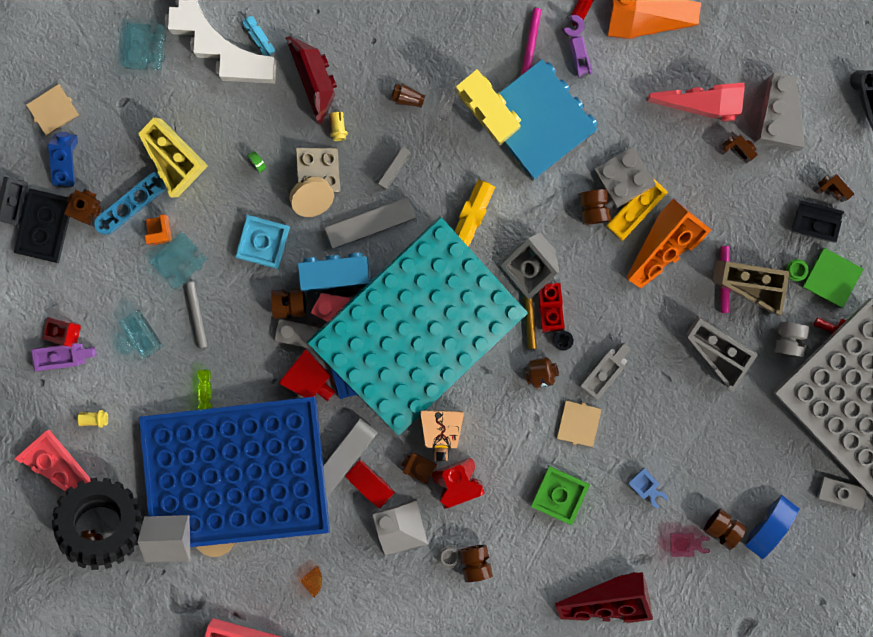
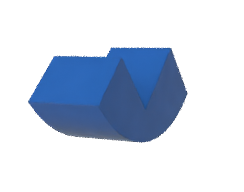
[745,495,800,559]

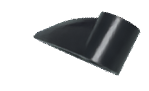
[850,70,873,130]

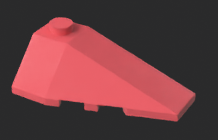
[647,83,745,122]

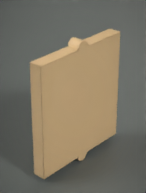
[27,84,79,136]
[557,401,602,447]

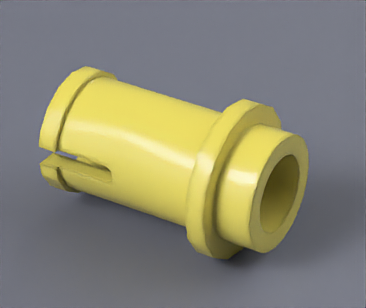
[329,112,348,141]
[78,410,108,428]

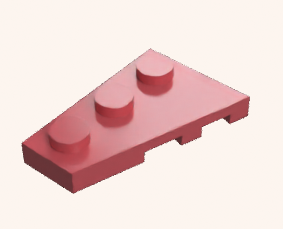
[15,429,91,492]

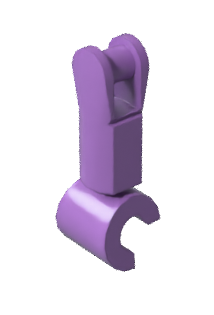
[562,15,592,78]

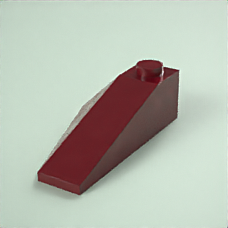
[555,572,653,623]

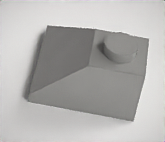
[500,233,559,300]
[373,500,428,555]

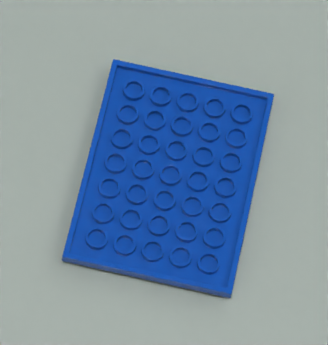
[139,397,330,547]

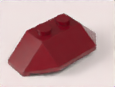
[285,36,337,125]

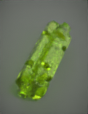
[198,369,212,410]

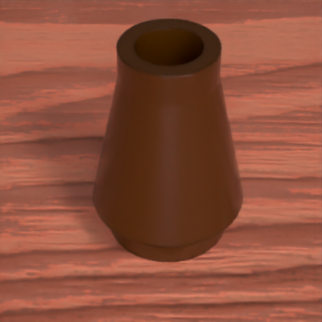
[391,83,425,108]

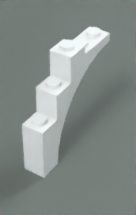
[165,0,276,84]

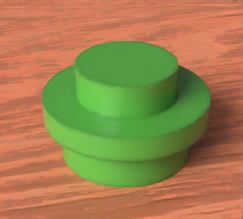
[785,259,808,282]

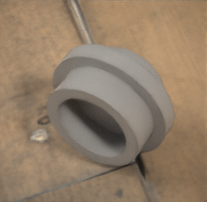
[439,545,460,568]

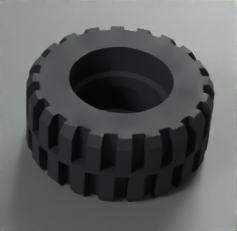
[52,478,142,570]

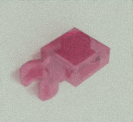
[670,533,710,557]

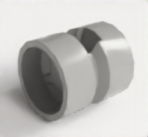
[774,322,809,358]

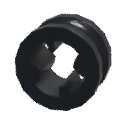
[553,331,574,351]

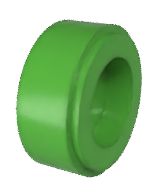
[247,151,266,174]

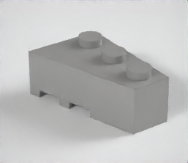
[755,72,805,151]
[686,316,757,392]

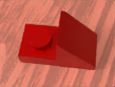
[42,317,81,347]

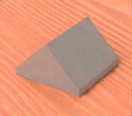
[138,515,191,562]

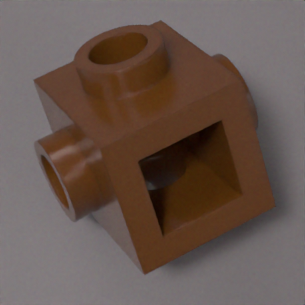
[64,189,101,225]

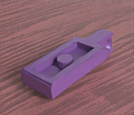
[31,343,97,372]

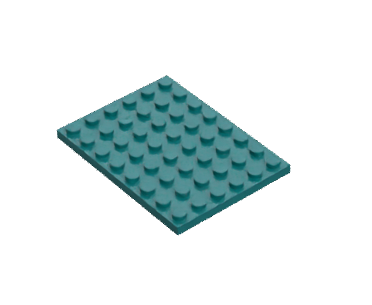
[307,216,528,436]

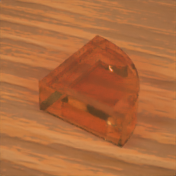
[300,565,322,598]

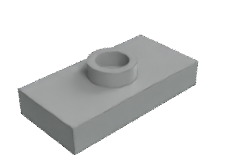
[817,476,867,510]

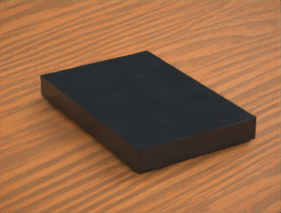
[14,188,70,263]

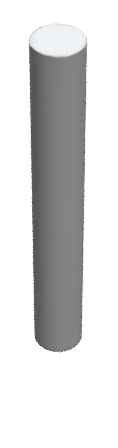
[185,282,208,349]

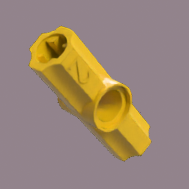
[454,179,495,246]

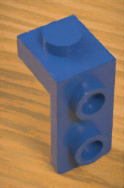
[48,132,78,186]

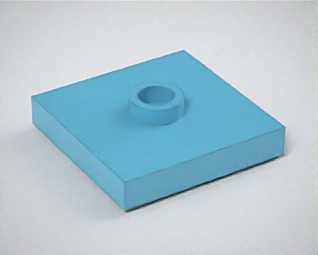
[235,215,290,270]

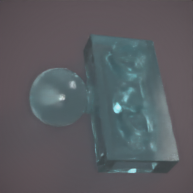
[116,309,164,360]

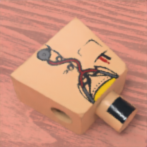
[421,410,464,461]

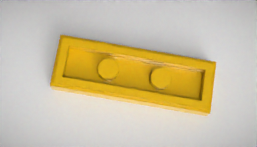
[606,179,668,241]

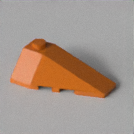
[607,0,701,39]
[626,198,711,288]

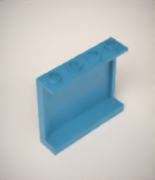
[499,59,598,181]

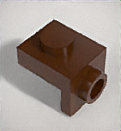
[720,135,758,163]

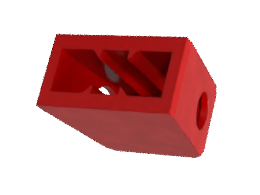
[279,349,336,402]

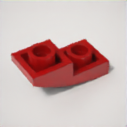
[538,283,565,332]
[345,460,395,508]

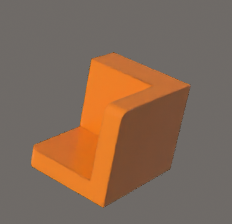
[145,214,172,246]

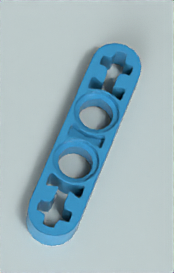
[94,172,167,235]

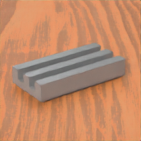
[378,146,410,190]

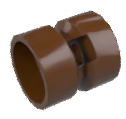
[578,189,611,225]
[271,288,306,319]
[703,508,747,550]
[459,545,493,582]

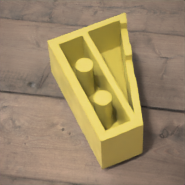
[456,69,521,146]
[138,117,208,198]

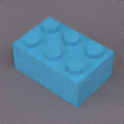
[298,253,371,292]

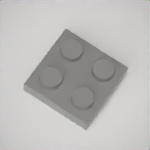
[594,147,656,208]

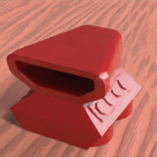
[432,458,485,509]

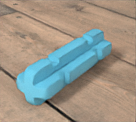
[242,16,275,56]

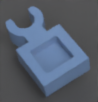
[627,467,668,508]

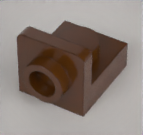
[815,174,854,202]
[401,452,437,484]

